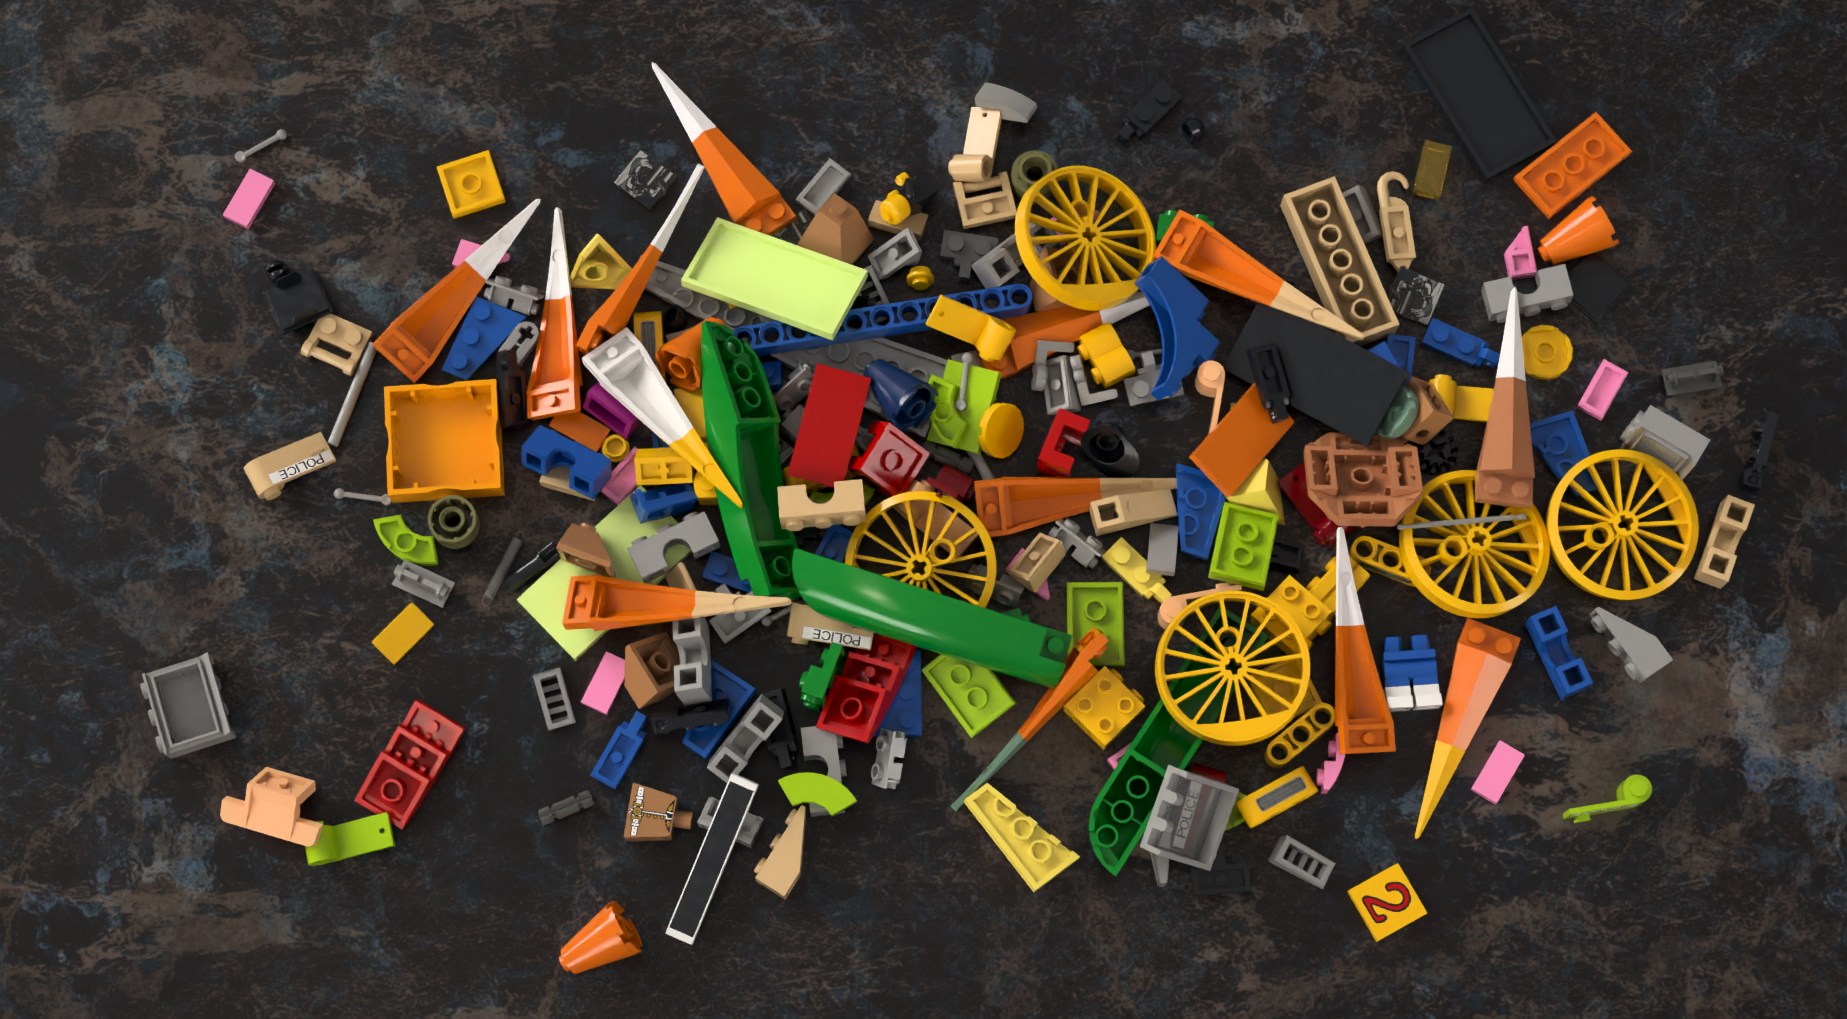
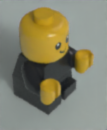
[880,171,938,225]

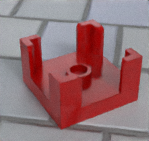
[1036,408,1091,477]
[848,421,930,498]

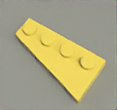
[964,783,1080,892]

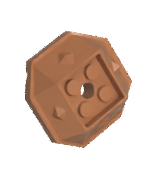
[1303,432,1423,528]

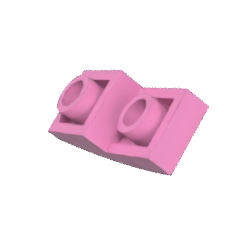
[1316,733,1345,794]

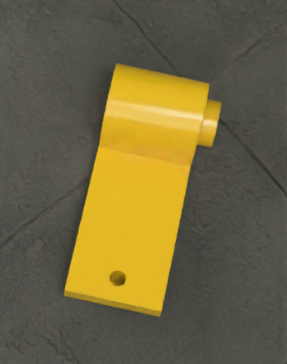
[925,295,1016,363]
[1429,374,1494,422]

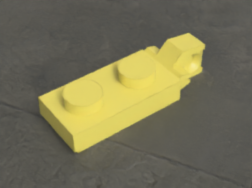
[1101,537,1172,604]

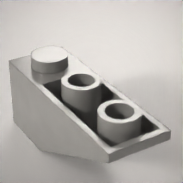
[1589,607,1673,684]

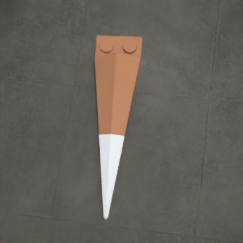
[1475,287,1535,509]

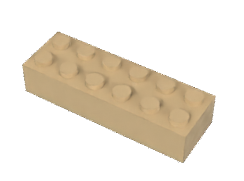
[1280,176,1399,347]

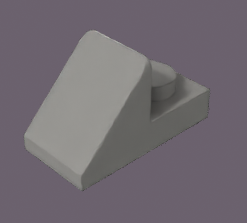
[868,227,922,280]

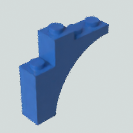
[1134,256,1220,400]

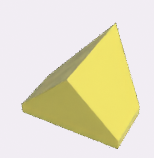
[570,234,632,290]
[1226,458,1286,526]

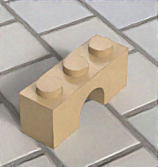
[777,479,866,531]
[1694,495,1755,589]

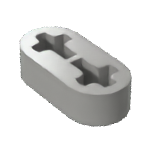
[498,321,539,367]

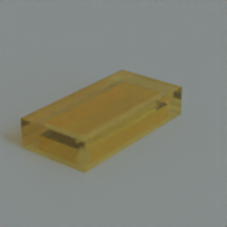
[1412,140,1452,200]

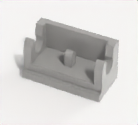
[697,797,764,848]

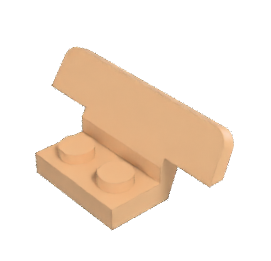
[220,767,323,846]

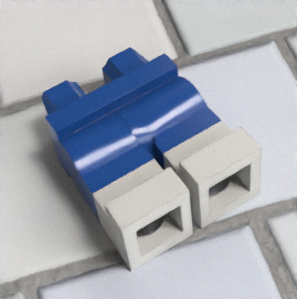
[1380,635,1443,712]

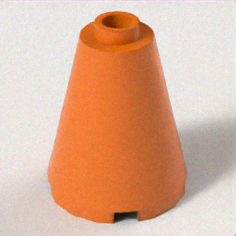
[1538,196,1619,265]
[655,317,727,392]
[559,901,643,974]

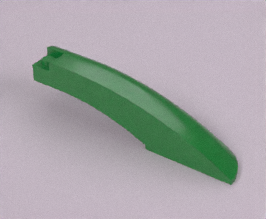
[701,321,802,601]
[792,548,1073,689]
[1089,607,1269,876]

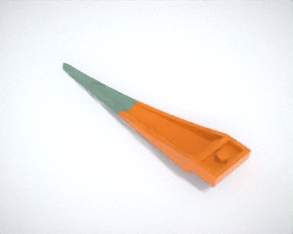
[950,626,1109,812]

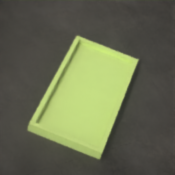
[681,217,868,341]
[517,485,692,661]

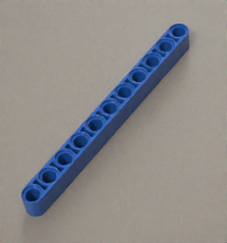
[732,284,1032,356]

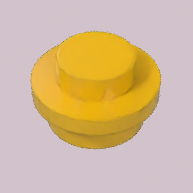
[907,266,934,290]
[602,434,630,462]

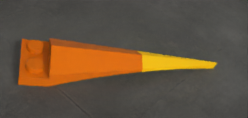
[1415,618,1521,839]

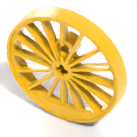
[1015,166,1156,311]
[1546,449,1699,601]
[1399,470,1550,618]
[845,491,997,608]
[1155,591,1310,746]

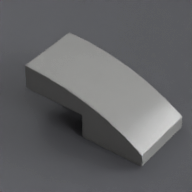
[975,82,1037,123]
[1146,523,1178,576]

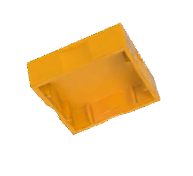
[384,379,505,503]

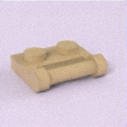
[953,171,1017,229]
[301,313,374,376]

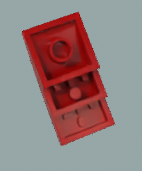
[787,363,871,488]
[816,633,917,744]
[354,699,466,830]

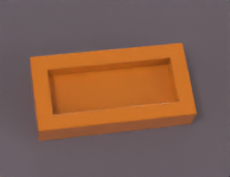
[549,411,612,453]

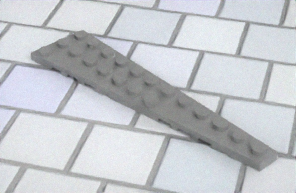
[638,255,948,440]

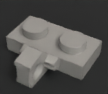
[1123,351,1184,407]
[709,584,772,644]

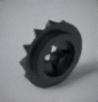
[1414,430,1458,474]

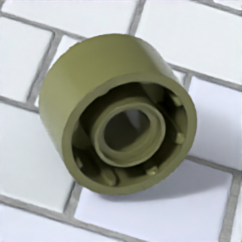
[1011,150,1058,204]
[428,495,480,549]

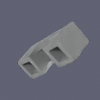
[971,217,1057,289]
[1481,264,1574,323]
[628,512,720,583]
[673,617,712,705]
[707,694,784,783]
[801,726,848,817]

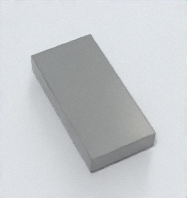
[796,158,851,216]

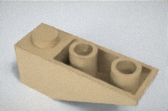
[1089,489,1178,536]
[754,805,806,900]

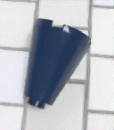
[864,359,938,432]

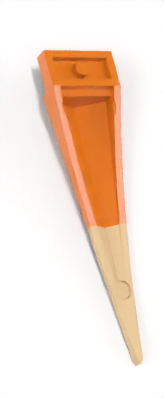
[1153,210,1364,340]
[974,477,1176,537]
[562,575,792,631]

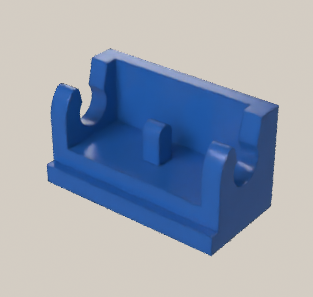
[630,483,697,524]

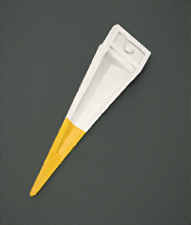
[582,327,742,508]

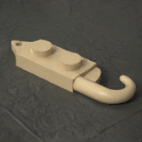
[1377,171,1416,273]

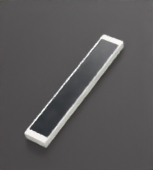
[665,773,759,945]

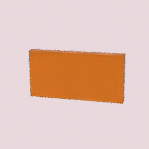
[1513,112,1633,220]
[1189,383,1295,497]

